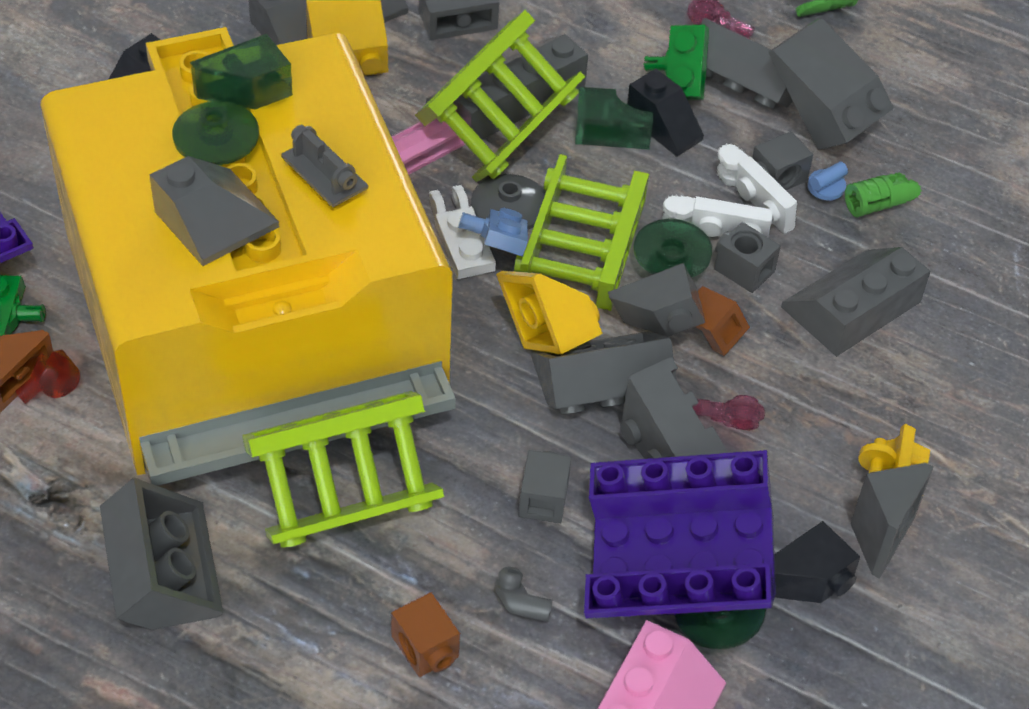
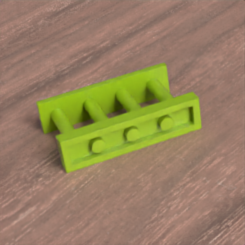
[415,10,585,182]
[514,154,649,311]
[242,391,444,547]

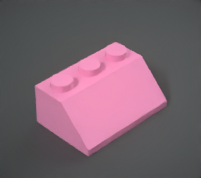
[598,620,726,709]

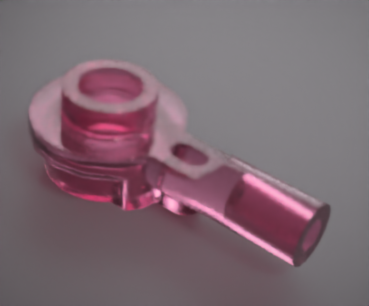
[687,0,755,39]
[693,395,765,430]

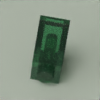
[190,34,293,109]

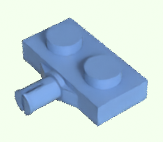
[458,208,528,256]

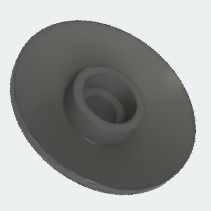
[471,174,545,229]

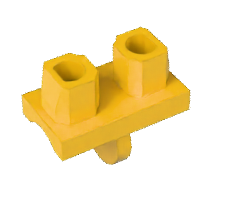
[858,424,930,496]

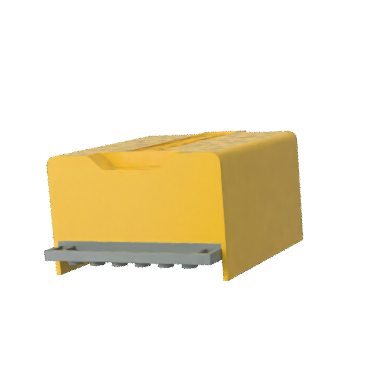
[40,27,456,486]

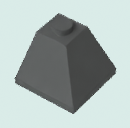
[149,156,279,266]

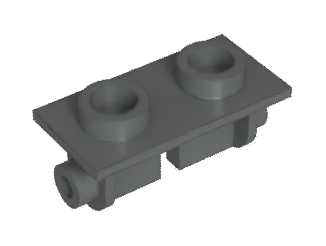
[281,125,368,208]

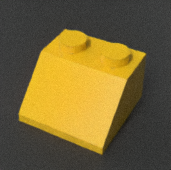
[306,0,388,76]
[496,271,603,354]

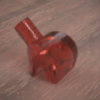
[15,349,80,404]

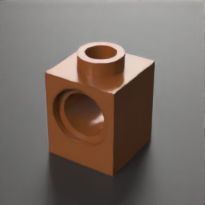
[391,592,460,678]

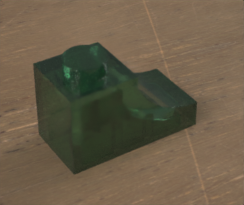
[575,87,653,150]

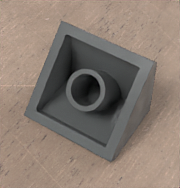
[850,463,933,578]

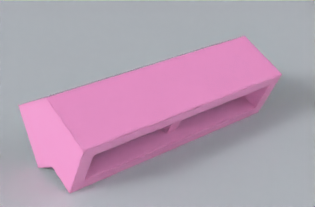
[391,110,466,175]

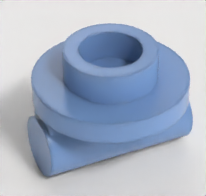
[807,161,848,200]

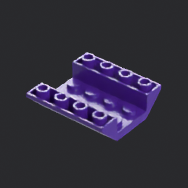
[584,450,776,619]

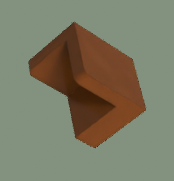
[696,286,750,356]

